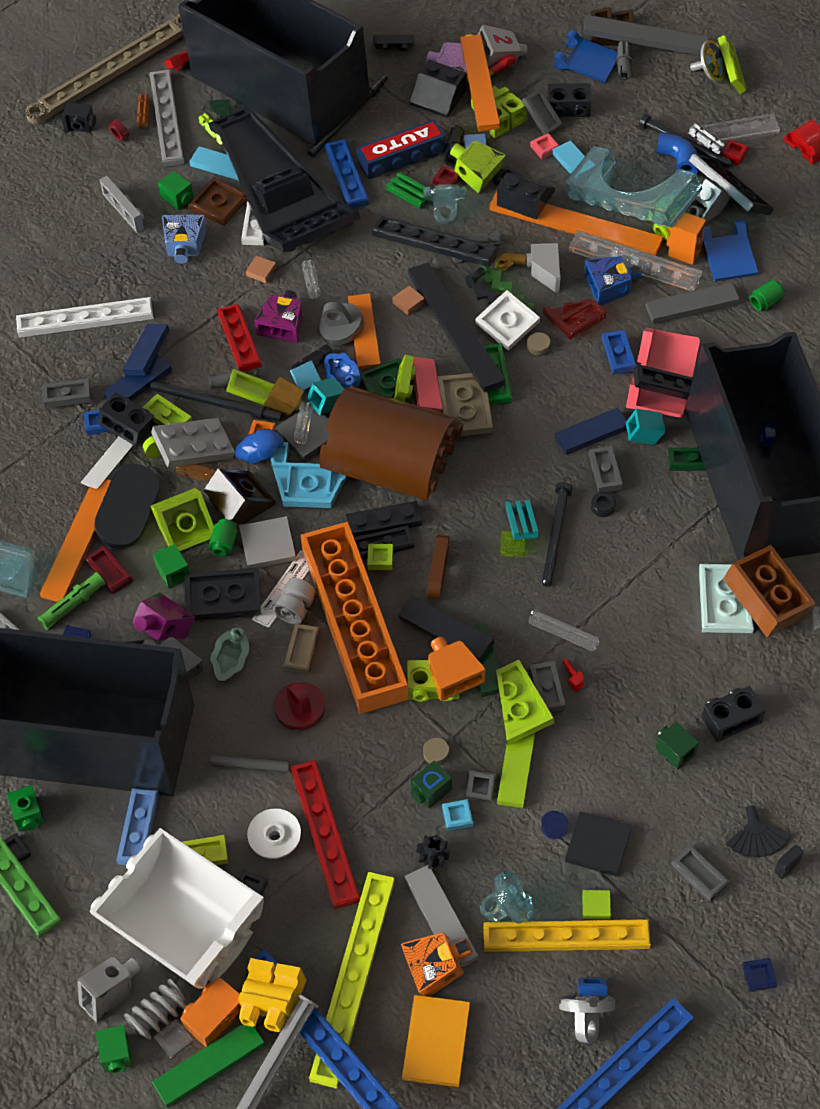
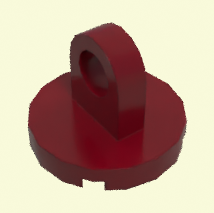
[274,682,325,731]

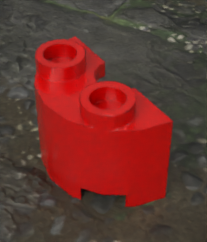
[783,119,820,165]

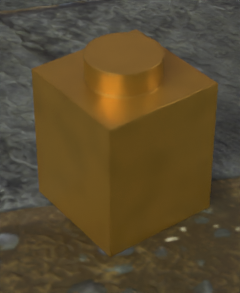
[264,377,304,418]

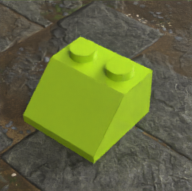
[151,488,214,551]

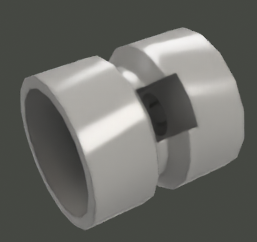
[273,578,317,625]

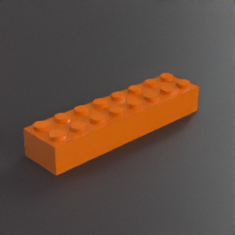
[301,522,409,714]

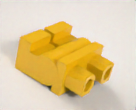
[238,958,307,1032]

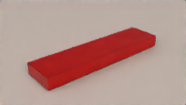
[217,304,262,372]

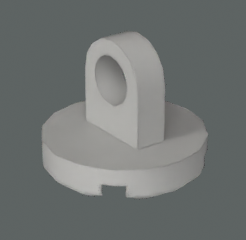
[559,993,615,1044]

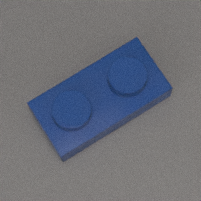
[602,330,636,375]

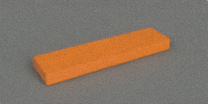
[348,294,381,371]

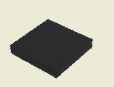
[565,811,632,877]

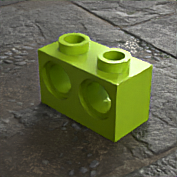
[407,660,459,702]

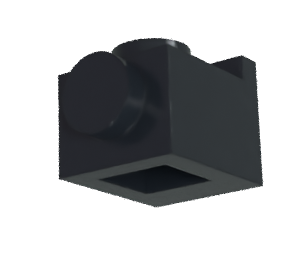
[61,102,96,133]

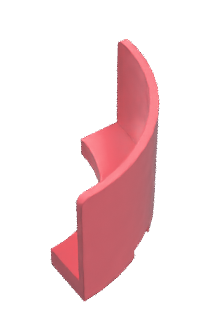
[626,328,700,418]

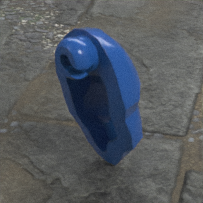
[324,353,362,389]
[234,429,284,464]

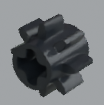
[416,834,450,869]

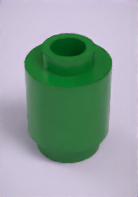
[750,279,785,311]
[208,519,238,557]

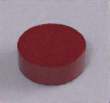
[109,120,129,141]

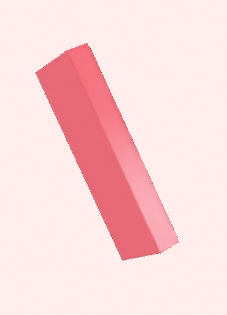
[413,357,443,412]

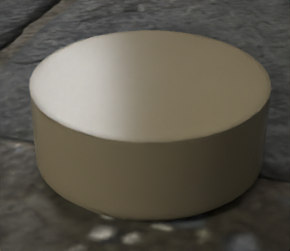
[527,332,550,355]
[423,738,449,765]

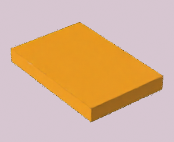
[402,995,470,1087]

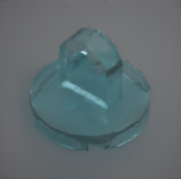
[423,184,466,224]
[480,870,534,924]

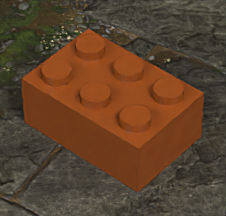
[723,545,816,638]

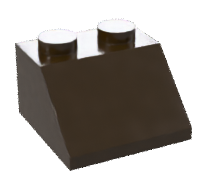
[203,468,276,523]

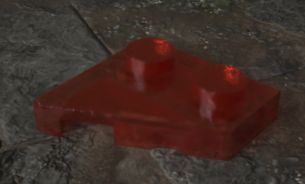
[543,299,606,340]

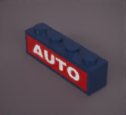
[357,119,446,179]

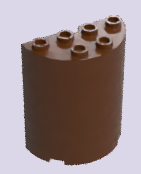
[320,386,464,501]

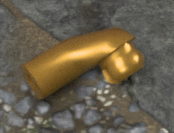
[495,253,526,271]

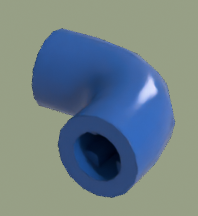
[657,132,698,178]

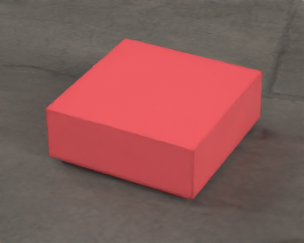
[530,133,559,160]

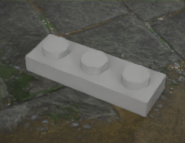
[99,176,144,233]

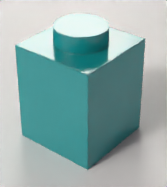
[306,377,344,415]
[626,408,665,445]

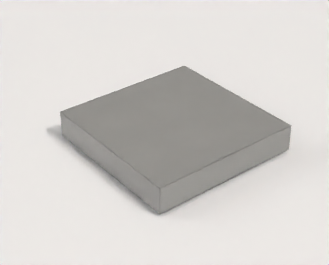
[239,516,296,568]

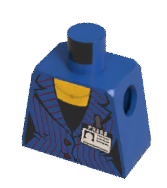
[584,256,641,306]

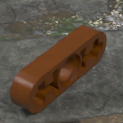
[428,535,450,599]

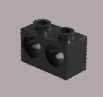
[547,83,591,117]
[98,392,154,447]
[702,686,765,742]

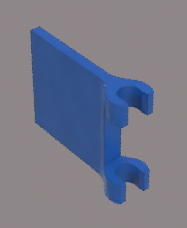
[553,30,618,83]
[703,220,758,282]

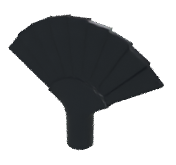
[725,806,790,858]

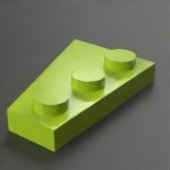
[496,660,554,745]

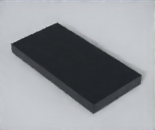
[689,154,774,216]

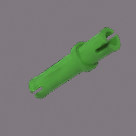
[37,572,106,630]

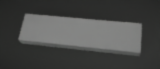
[404,865,478,967]

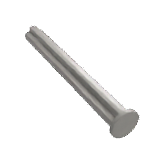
[236,995,319,1109]

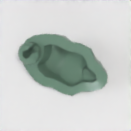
[210,627,249,682]

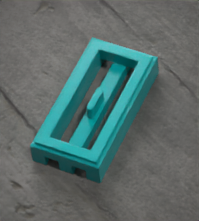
[506,500,538,540]

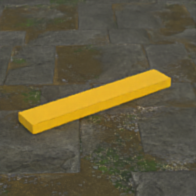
[483,919,650,952]

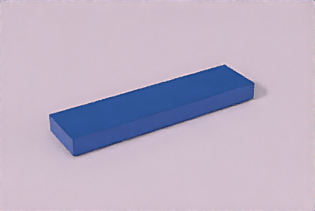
[325,139,369,208]

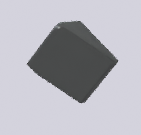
[466,769,497,801]

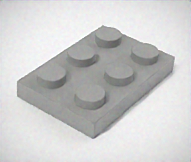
[151,418,235,468]

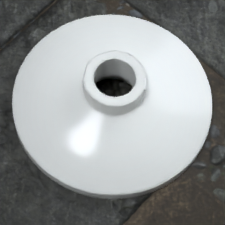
[247,809,301,859]

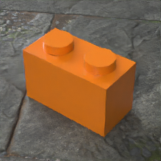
[667,211,706,265]
[180,977,242,1047]

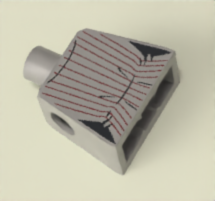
[77,957,141,1023]

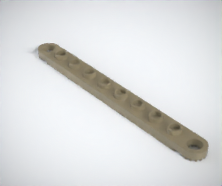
[25,14,184,124]

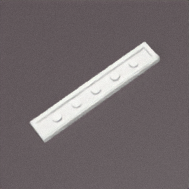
[16,297,154,338]

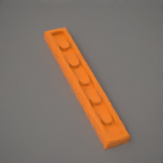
[460,35,500,131]
[40,479,111,602]

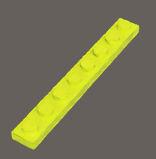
[309,872,395,1089]

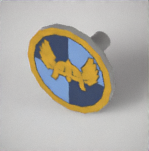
[690,40,726,82]

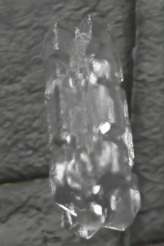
[302,260,321,299]
[294,402,313,444]

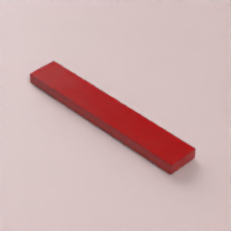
[291,759,360,910]

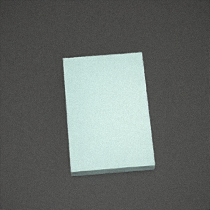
[699,564,754,633]

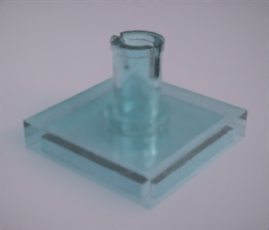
[0,541,35,598]

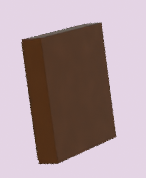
[188,177,248,226]

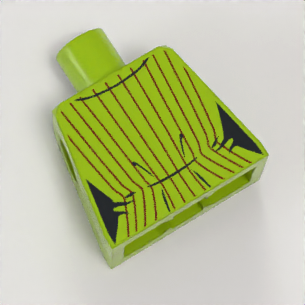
[450,141,506,193]

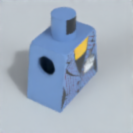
[162,215,206,264]

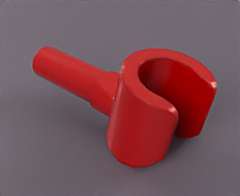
[563,659,585,692]

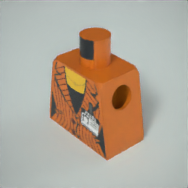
[401,933,473,997]

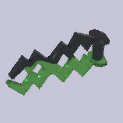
[465,265,534,311]

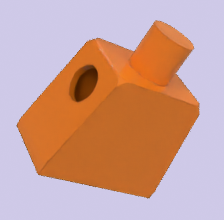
[428,637,485,702]

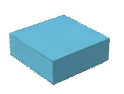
[290,360,321,390]
[442,799,473,832]

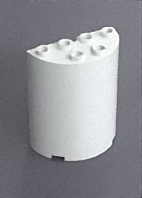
[90,828,264,989]

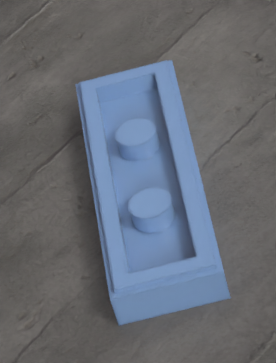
[116,788,159,865]

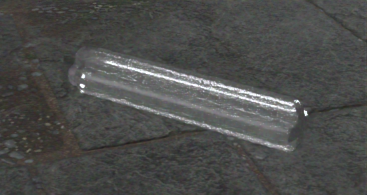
[529,610,599,651]

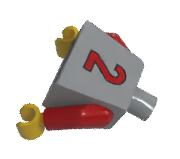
[466,25,527,76]

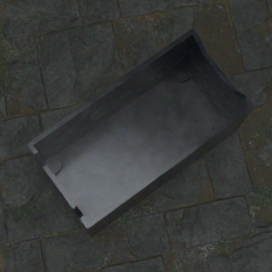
[178,0,370,146]
[685,332,820,560]
[0,628,194,796]

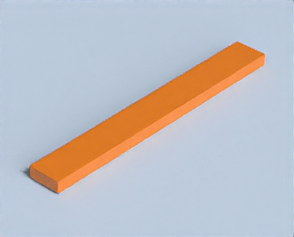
[489,191,663,257]

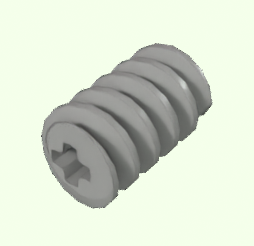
[124,979,186,1040]

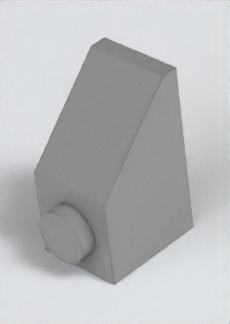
[526,243,560,292]

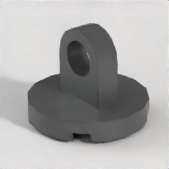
[319,302,364,345]

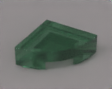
[209,99,231,118]

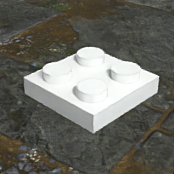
[475,290,540,351]

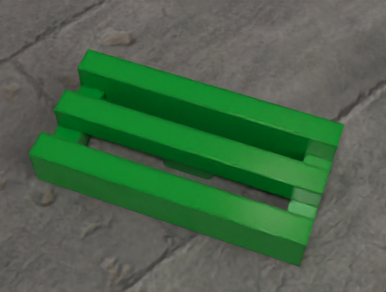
[386,172,433,209]

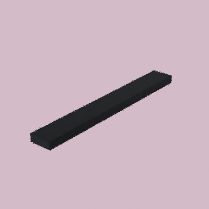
[408,262,505,393]

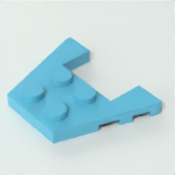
[270,442,347,508]

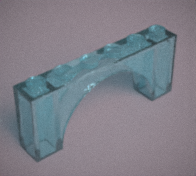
[564,146,702,228]

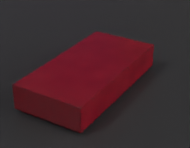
[85,545,133,595]

